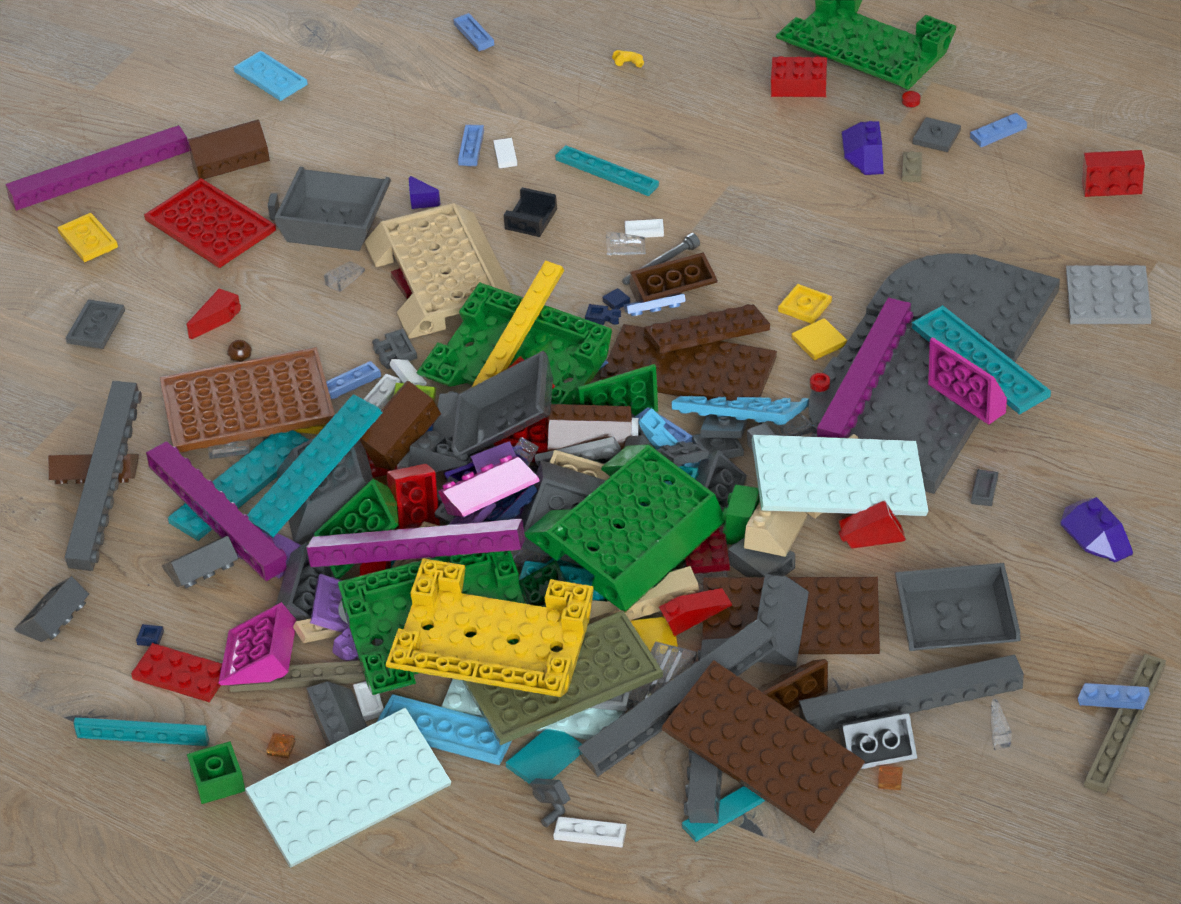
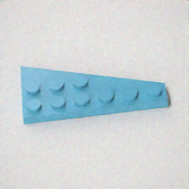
[672,396,809,425]

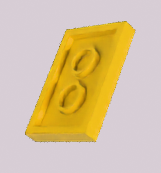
[57,213,118,262]

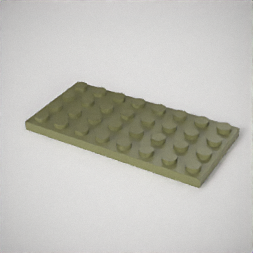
[463,611,663,745]

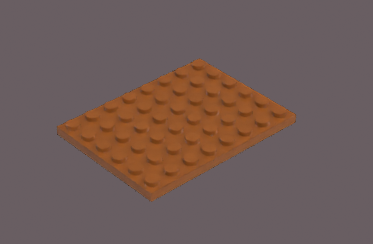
[160,347,335,453]

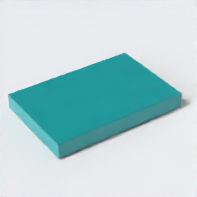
[506,729,582,784]

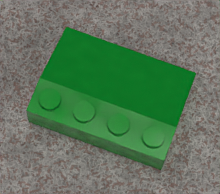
[573,364,658,416]
[314,479,399,579]

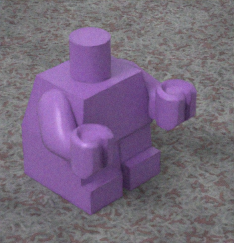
[332,627,359,661]

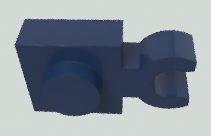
[585,304,621,325]

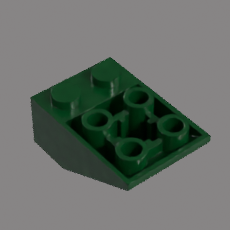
[519,560,567,607]

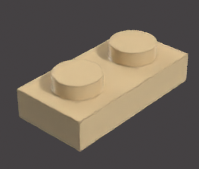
[293,619,341,643]

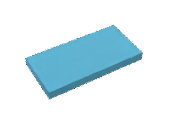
[234,51,308,101]

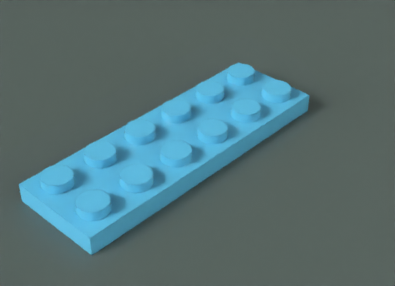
[377,694,512,765]

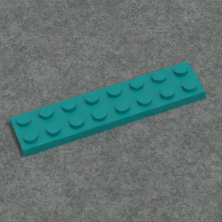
[912,305,1051,415]
[247,394,383,538]
[167,430,309,541]

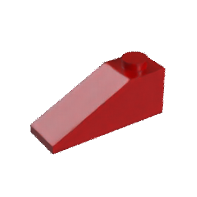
[186,289,241,339]
[659,588,732,637]

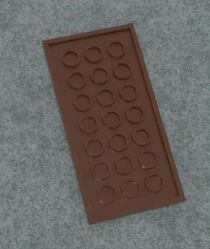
[600,324,777,401]
[703,577,880,654]
[661,660,865,833]

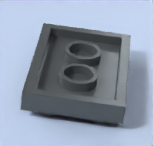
[66,299,125,349]

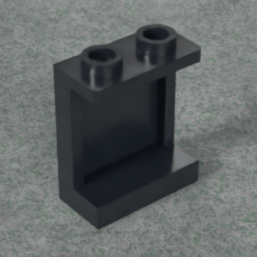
[504,187,557,237]

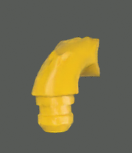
[612,50,644,67]

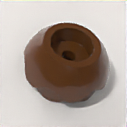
[227,340,252,362]

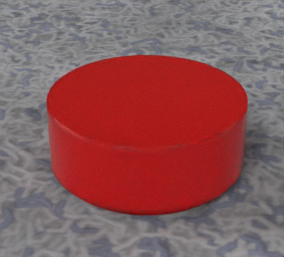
[902,91,920,108]
[810,373,830,392]

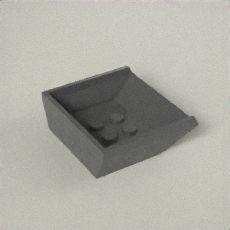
[275,166,391,251]
[452,351,553,457]
[277,437,373,545]
[520,460,622,566]
[895,563,1021,651]

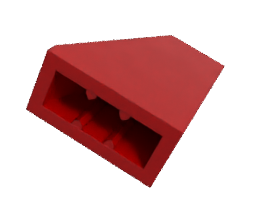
[838,500,906,549]

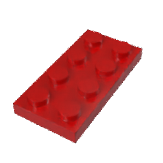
[131,643,222,703]

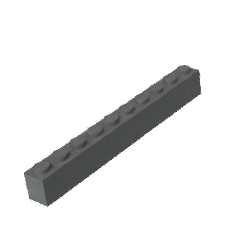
[64,381,142,571]
[578,619,778,777]
[684,638,728,824]
[799,655,1024,732]

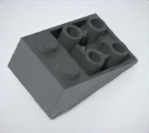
[408,431,484,472]

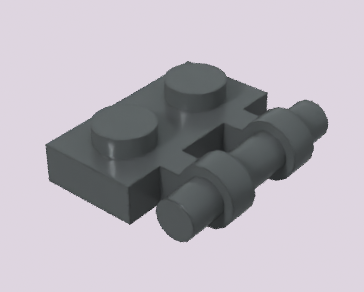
[372,329,417,369]
[655,441,709,467]

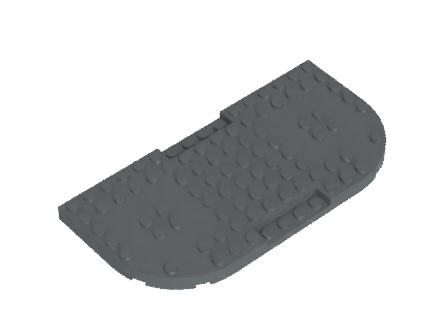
[809,253,1060,494]

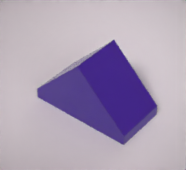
[408,176,441,209]

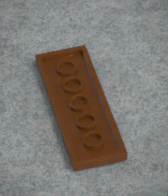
[644,304,770,353]

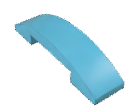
[638,408,701,468]

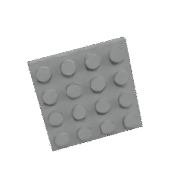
[1066,265,1151,324]

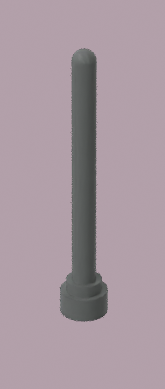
[622,233,700,285]

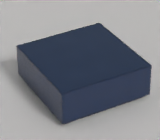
[603,288,630,309]
[136,624,164,646]

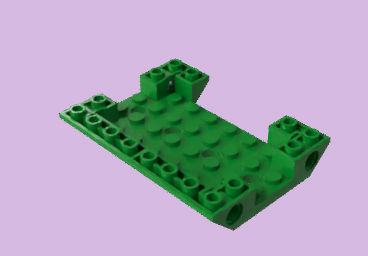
[776,0,956,90]
[416,282,612,405]
[524,444,725,613]
[338,551,526,695]

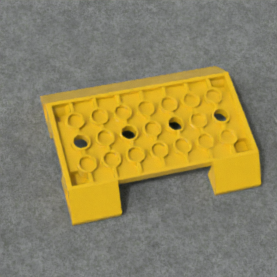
[386,558,593,697]

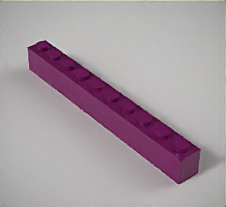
[5,125,189,211]
[817,298,913,438]
[146,441,287,581]
[307,519,526,567]

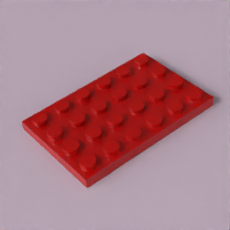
[144,178,276,268]

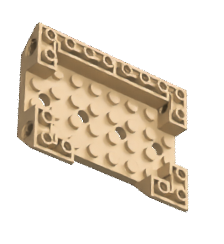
[365,203,514,339]

